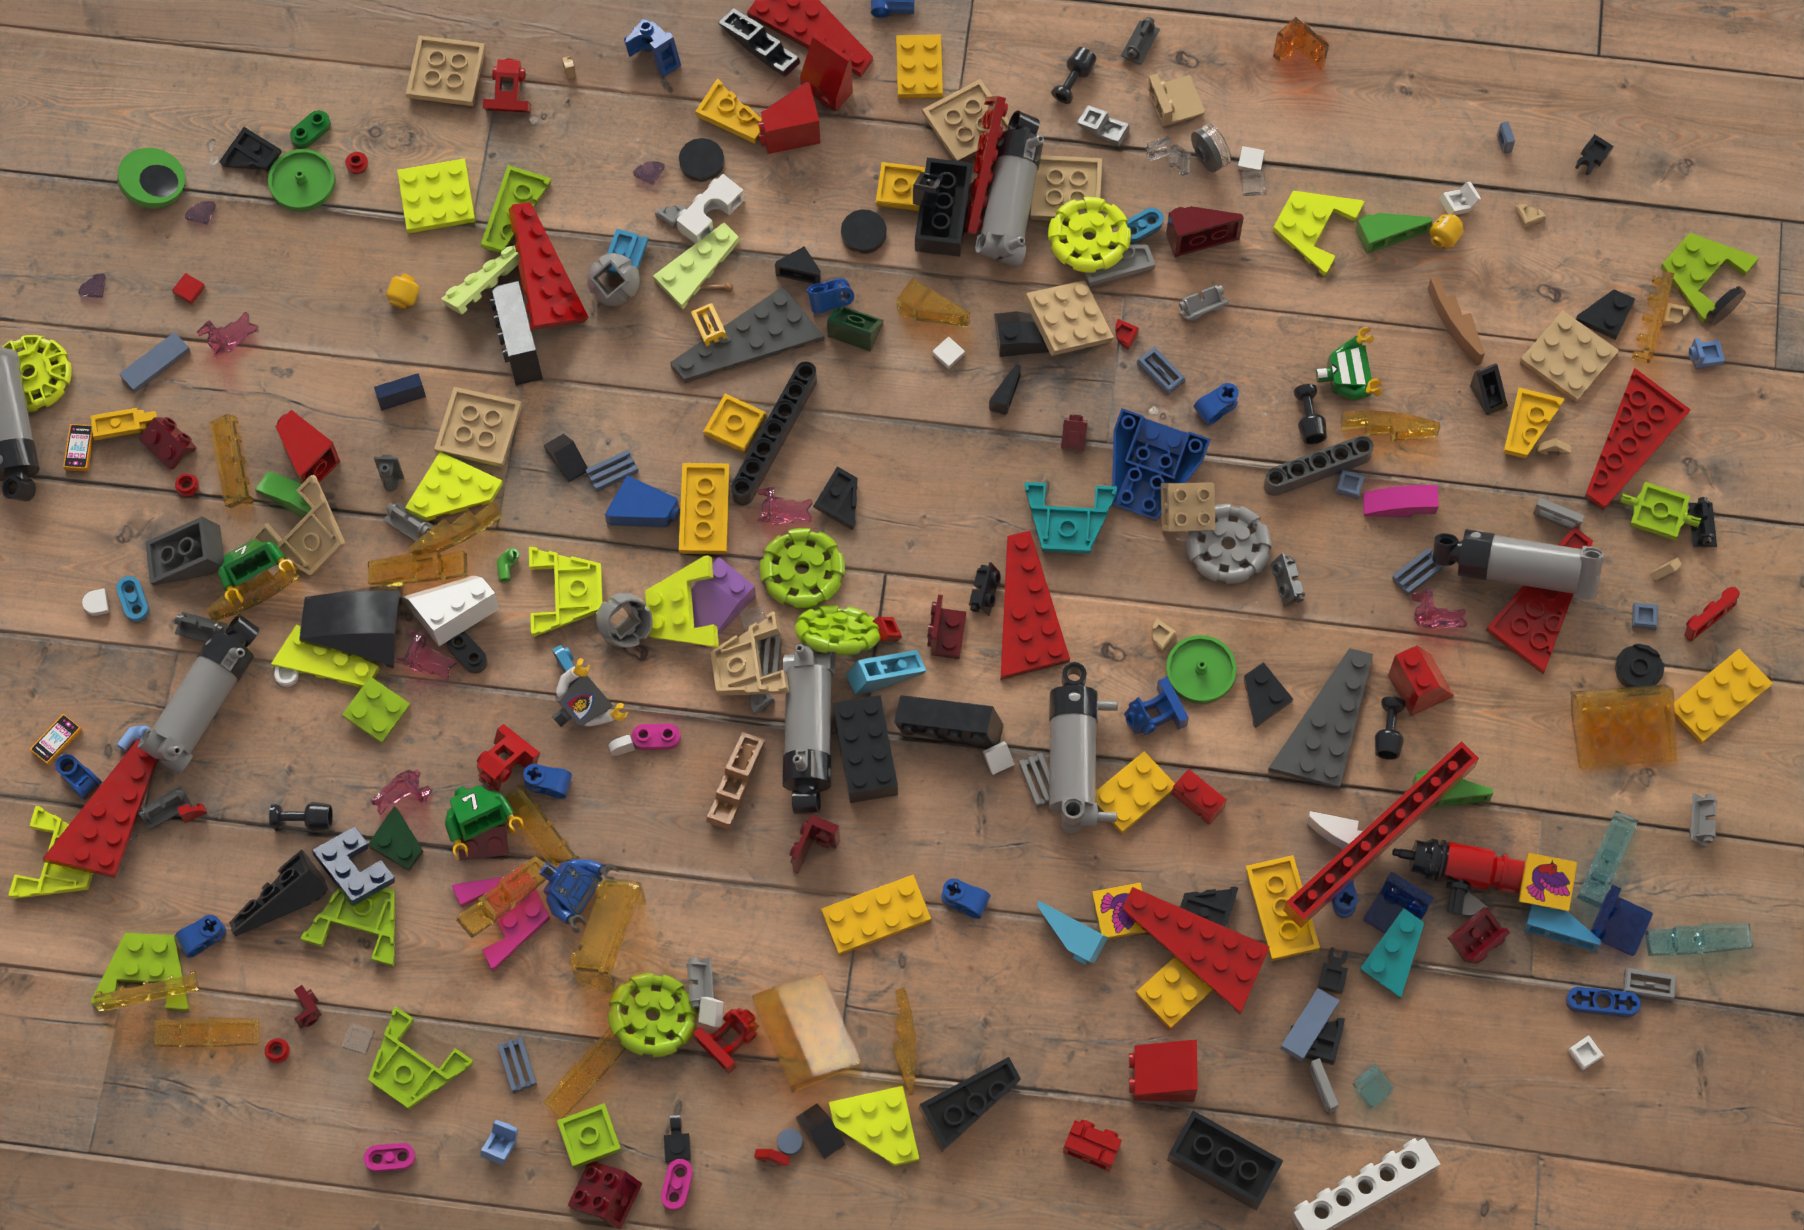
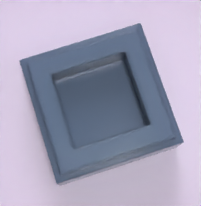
[1497,122,1515,154]
[1335,469,1365,500]
[1632,602,1658,630]

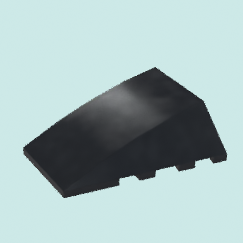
[299,582,404,668]

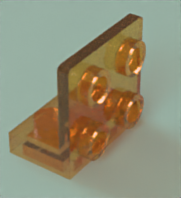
[1273,17,1329,70]

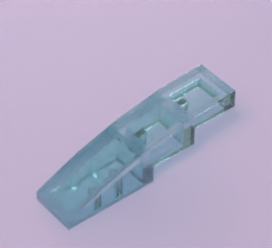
[1577,811,1638,908]
[1645,923,1753,956]

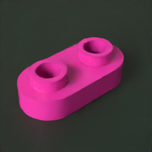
[632,724,681,750]
[364,1143,416,1172]
[661,1159,693,1211]

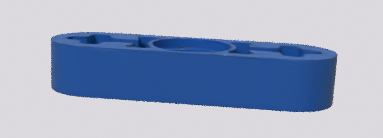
[1566,987,1641,1017]

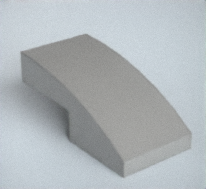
[1077,106,1130,147]

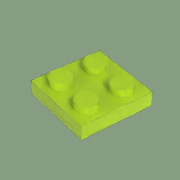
[342,676,410,744]
[557,1103,622,1169]

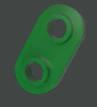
[290,110,331,149]

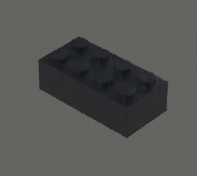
[915,157,972,257]
[833,695,898,803]
[1167,1111,1283,1211]

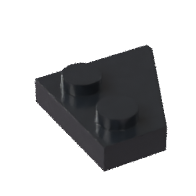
[219,127,282,170]
[1576,289,1635,340]
[813,466,858,530]
[1244,662,1293,728]
[1180,887,1238,927]
[1289,1018,1345,1065]

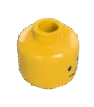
[1429,214,1464,248]
[386,273,420,310]

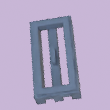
[1137,346,1186,395]
[586,450,639,492]
[1392,548,1444,595]
[497,1036,537,1093]

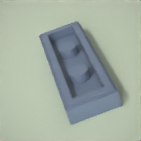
[119,332,190,393]
[1280,988,1340,1062]

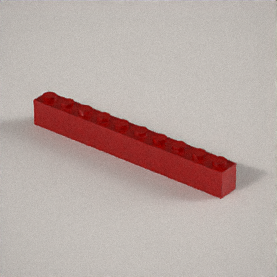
[1283,741,1479,928]

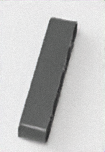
[1264,435,1374,496]

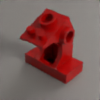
[483,58,531,113]
[477,724,540,791]
[693,1008,759,1074]

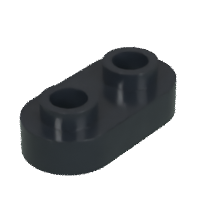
[447,632,488,674]

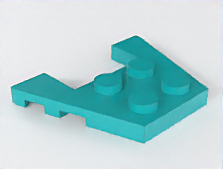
[1025,482,1117,554]

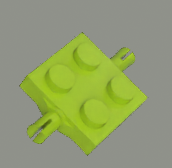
[1620,482,1701,541]

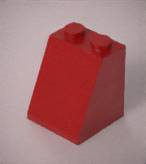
[758,82,821,154]
[275,409,340,483]
[1388,645,1454,716]
[1128,1040,1198,1102]

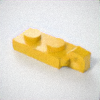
[90,408,158,441]

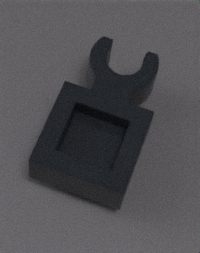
[1575,134,1614,176]
[1317,947,1348,994]

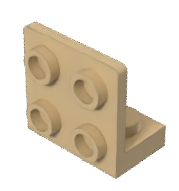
[1147,73,1205,127]
[1161,482,1215,532]

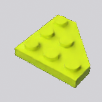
[405,452,503,521]
[829,1086,919,1166]

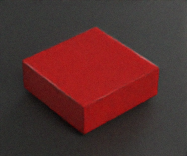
[172,273,205,305]
[873,617,902,642]

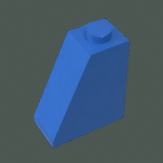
[605,475,680,527]

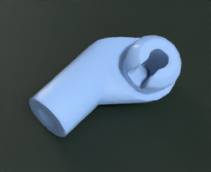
[117,725,150,752]

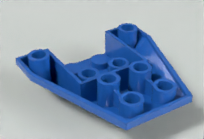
[1112,408,1211,521]

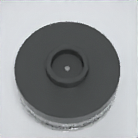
[1191,124,1231,173]

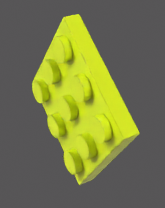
[397,158,476,234]

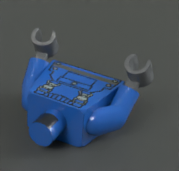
[539,859,619,933]

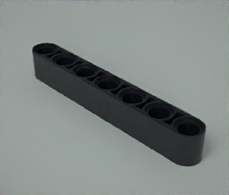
[731,361,817,506]

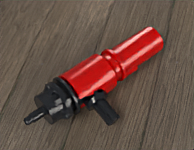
[1392,839,1525,915]

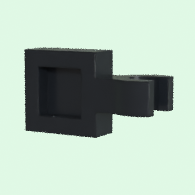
[664,1115,691,1162]

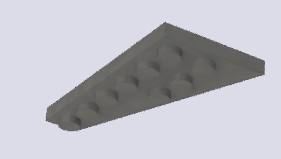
[670,287,824,383]
[1268,648,1373,789]

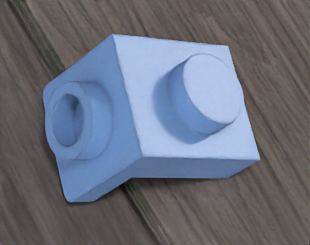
[1689,338,1725,369]
[480,1120,518,1166]

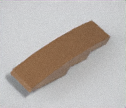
[1428,276,1485,365]
[706,732,765,830]

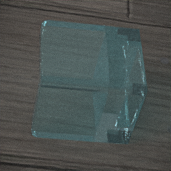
[1353,1064,1394,1108]

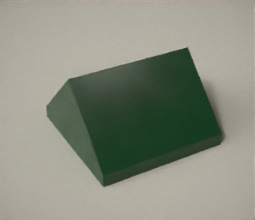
[827,306,884,352]

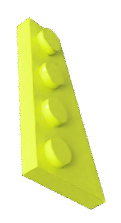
[271,624,380,688]

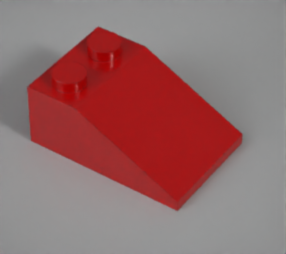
[800,34,853,111]

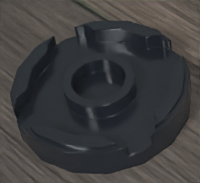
[679,138,724,182]
[841,209,887,254]
[1706,286,1746,325]
[1615,644,1664,692]

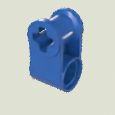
[807,278,854,314]
[1193,383,1239,425]
[55,754,102,800]
[523,764,572,799]
[941,879,991,919]
[1331,881,1358,918]
[175,915,226,958]

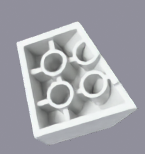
[402,576,499,646]

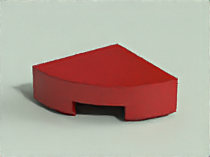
[1115,319,1139,350]
[177,803,208,823]
[754,1149,790,1166]

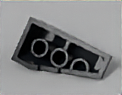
[994,311,1092,357]
[229,849,328,936]

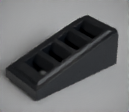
[989,364,1021,415]

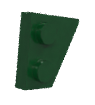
[368,806,423,872]

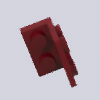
[927,594,966,659]
[789,815,840,874]
[568,1162,643,1230]

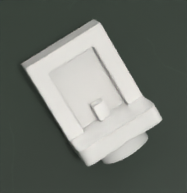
[1439,182,1481,215]

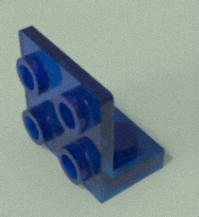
[1363,871,1434,933]
[1590,885,1653,956]

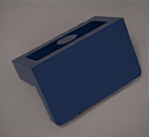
[374,373,426,411]

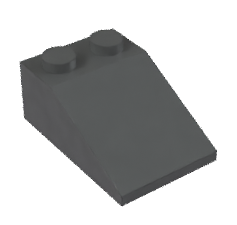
[145,517,224,585]

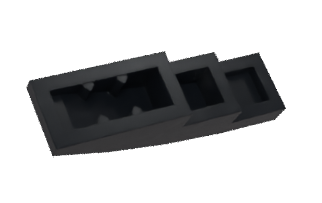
[718,8,801,77]

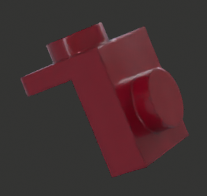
[1061,414,1088,450]
[294,985,322,1028]

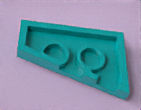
[1360,909,1424,999]

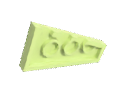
[653,223,739,309]
[441,246,520,315]

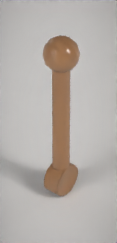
[700,283,733,292]

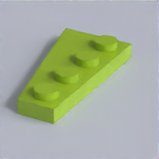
[481,165,552,254]

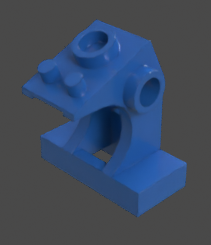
[624,19,681,77]
[1124,677,1189,735]

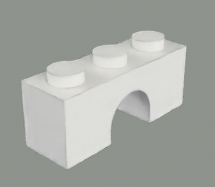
[676,174,744,244]

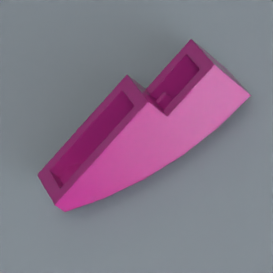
[1363,485,1439,517]

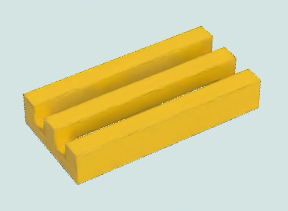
[691,303,728,347]

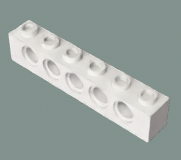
[1291,1138,1440,1230]

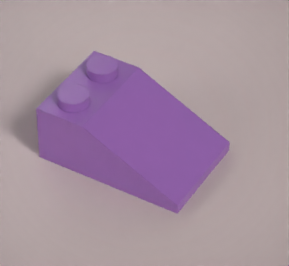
[691,557,756,647]

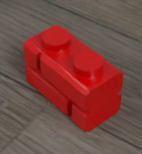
[1172,769,1227,825]
[1063,1119,1122,1172]

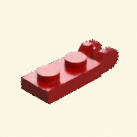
[1684,586,1740,641]

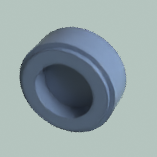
[777,1129,803,1156]

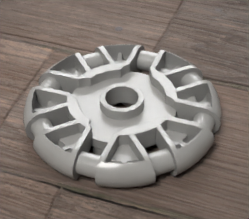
[1186,504,1272,584]

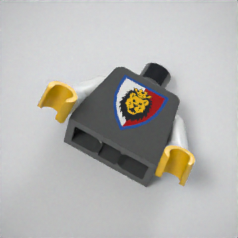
[552,658,629,727]

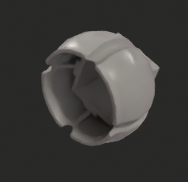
[587,253,640,306]
[596,593,652,648]

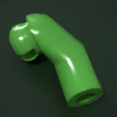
[497,548,520,583]

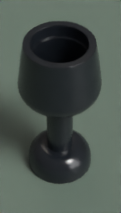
[1051,47,1097,104]
[1294,384,1327,445]
[1375,696,1406,760]
[269,802,333,831]

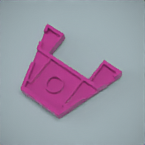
[452,874,550,971]

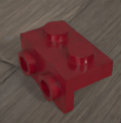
[139,417,197,469]
[459,822,509,861]
[1448,907,1510,963]

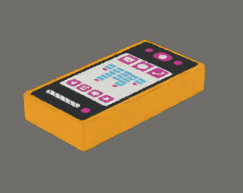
[63,424,93,471]
[30,714,83,766]

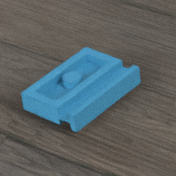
[604,228,649,277]

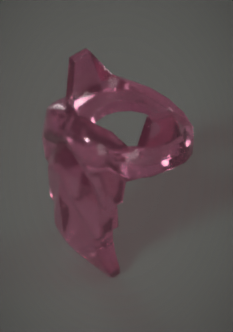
[197,312,258,358]
[757,487,812,525]
[1412,589,1467,629]
[394,630,458,680]
[371,770,432,814]

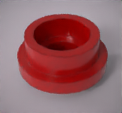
[345,152,368,174]
[175,474,199,497]
[264,1038,290,1064]

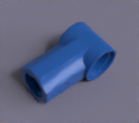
[870,0,915,18]

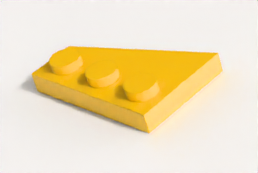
[695,78,761,144]
[1503,388,1564,459]

